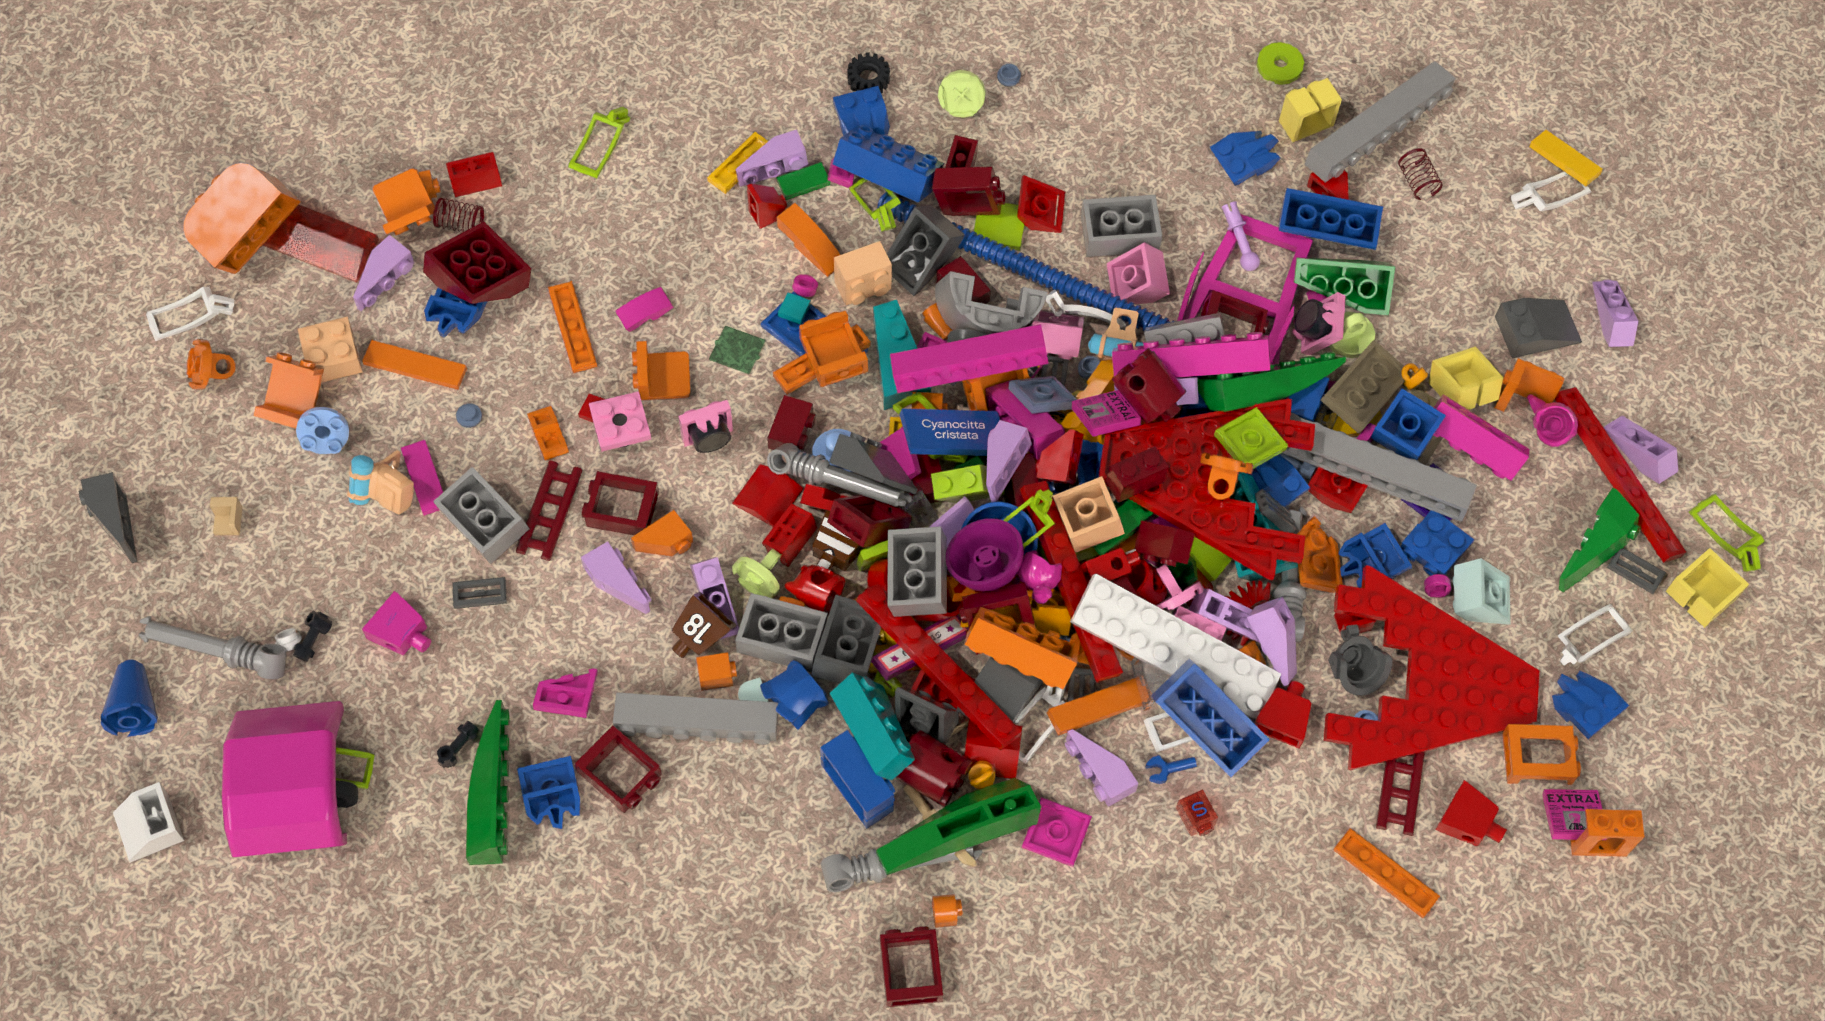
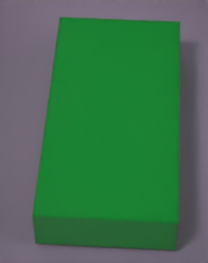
[777,162,831,200]

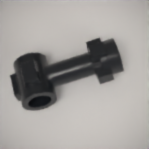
[293,611,332,662]
[437,721,480,768]

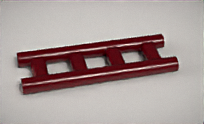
[516,460,583,561]
[1376,752,1425,836]

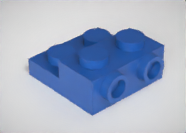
[1400,510,1474,576]

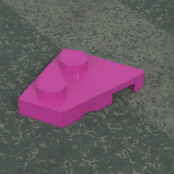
[533,668,598,718]

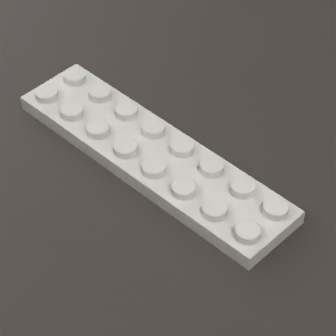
[1070,574,1281,721]

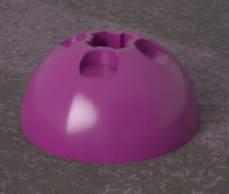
[945,519,1024,591]

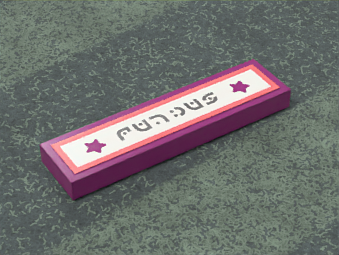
[871,615,969,681]

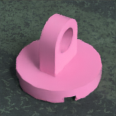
[1156,564,1204,610]

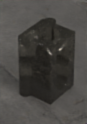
[1314,402,1338,430]

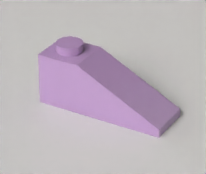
[1603,416,1678,484]
[986,420,1032,502]
[1189,588,1261,644]

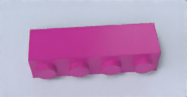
[986,380,1065,459]
[1433,394,1530,481]

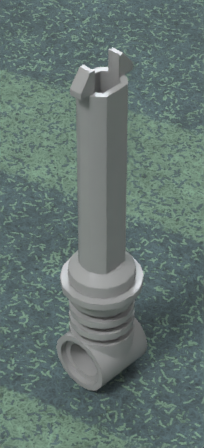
[767,443,912,507]
[1274,505,1307,643]
[139,616,287,679]
[821,847,983,892]

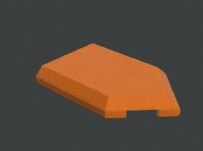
[1297,516,1343,593]

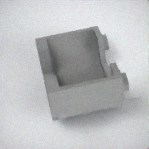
[935,271,1047,335]

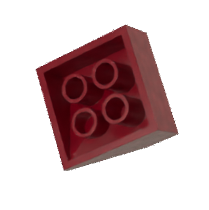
[423,222,532,304]

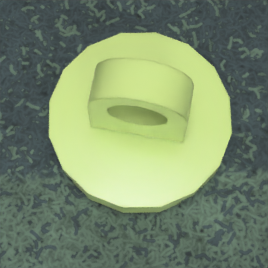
[938,70,986,118]
[1329,312,1375,358]
[732,549,781,599]

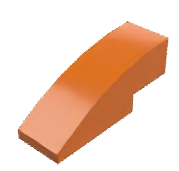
[777,203,841,277]

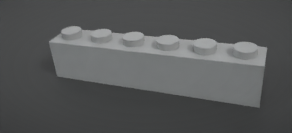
[613,693,779,745]

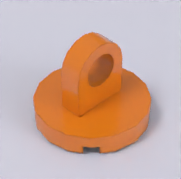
[187,339,236,390]
[1200,453,1254,500]

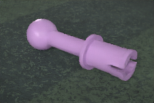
[1221,201,1260,271]

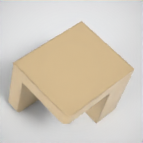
[210,497,242,536]

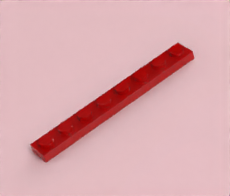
[1555,387,1686,563]
[1020,481,1123,682]
[856,583,1022,751]

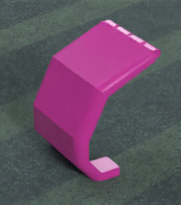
[222,701,347,857]

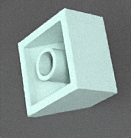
[1453,558,1511,625]

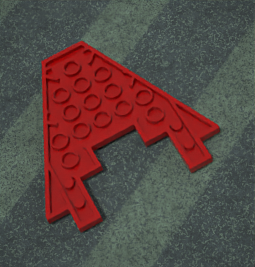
[1098,399,1316,580]
[1323,565,1540,771]

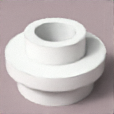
[275,628,302,651]

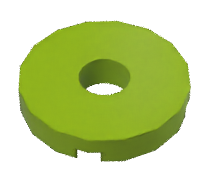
[1256,42,1304,85]

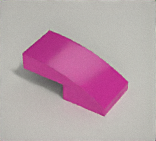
[615,287,674,332]

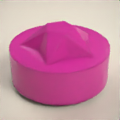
[792,274,818,297]
[1424,574,1451,598]

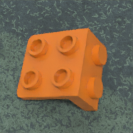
[373,168,435,235]
[632,341,691,400]
[1494,358,1565,412]

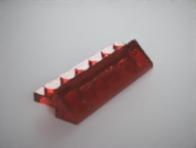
[262,204,379,283]

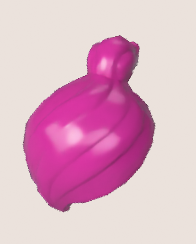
[1527,394,1578,447]
[1017,550,1062,604]

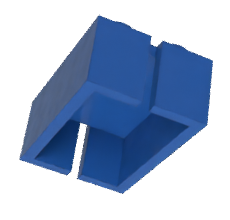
[820,730,896,829]

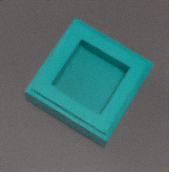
[778,292,811,324]

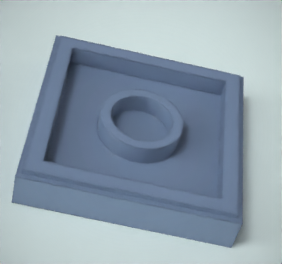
[1008,376,1077,414]

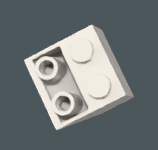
[113,782,184,863]

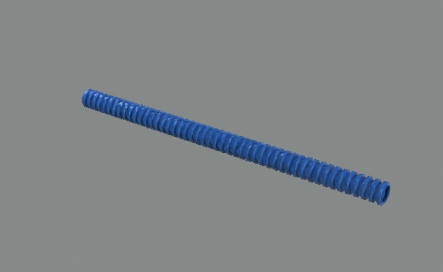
[877,192,1176,332]

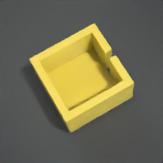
[1279,78,1342,142]
[1428,346,1504,410]
[1666,548,1749,628]

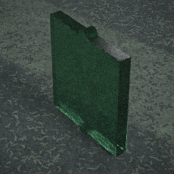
[709,326,765,374]

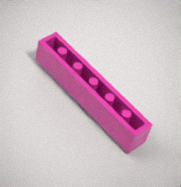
[890,324,1049,393]
[1112,332,1270,378]

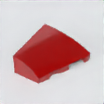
[800,484,848,511]

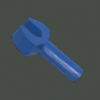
[1145,755,1197,784]

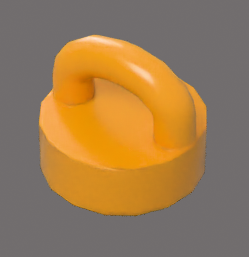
[1401,363,1428,390]
[968,761,996,789]

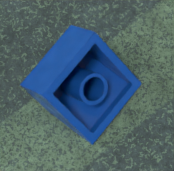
[1371,388,1446,460]

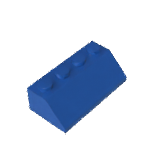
[1278,188,1383,250]

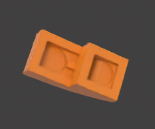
[527,406,569,460]

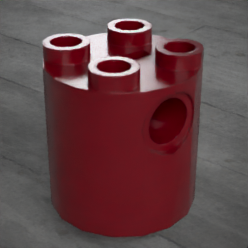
[1112,348,1187,424]
[895,730,973,807]

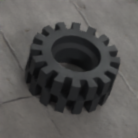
[847,52,890,94]

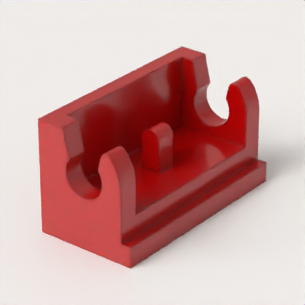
[446,152,502,198]
[762,503,817,567]

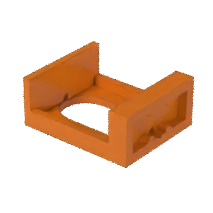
[1503,724,1581,785]
[1570,809,1645,857]

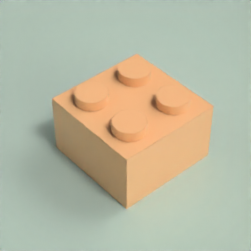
[834,241,892,305]
[298,316,363,383]
[1053,476,1125,553]

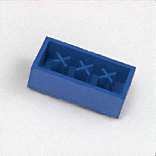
[832,125,944,203]
[1151,658,1270,777]

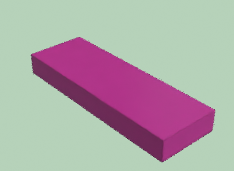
[401,440,443,516]

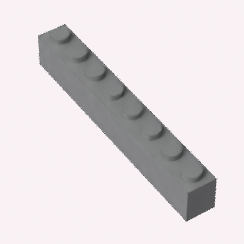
[1305,61,1456,183]
[1282,413,1477,522]

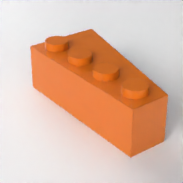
[965,607,1080,689]

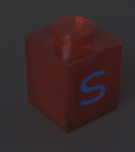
[1176,789,1218,836]

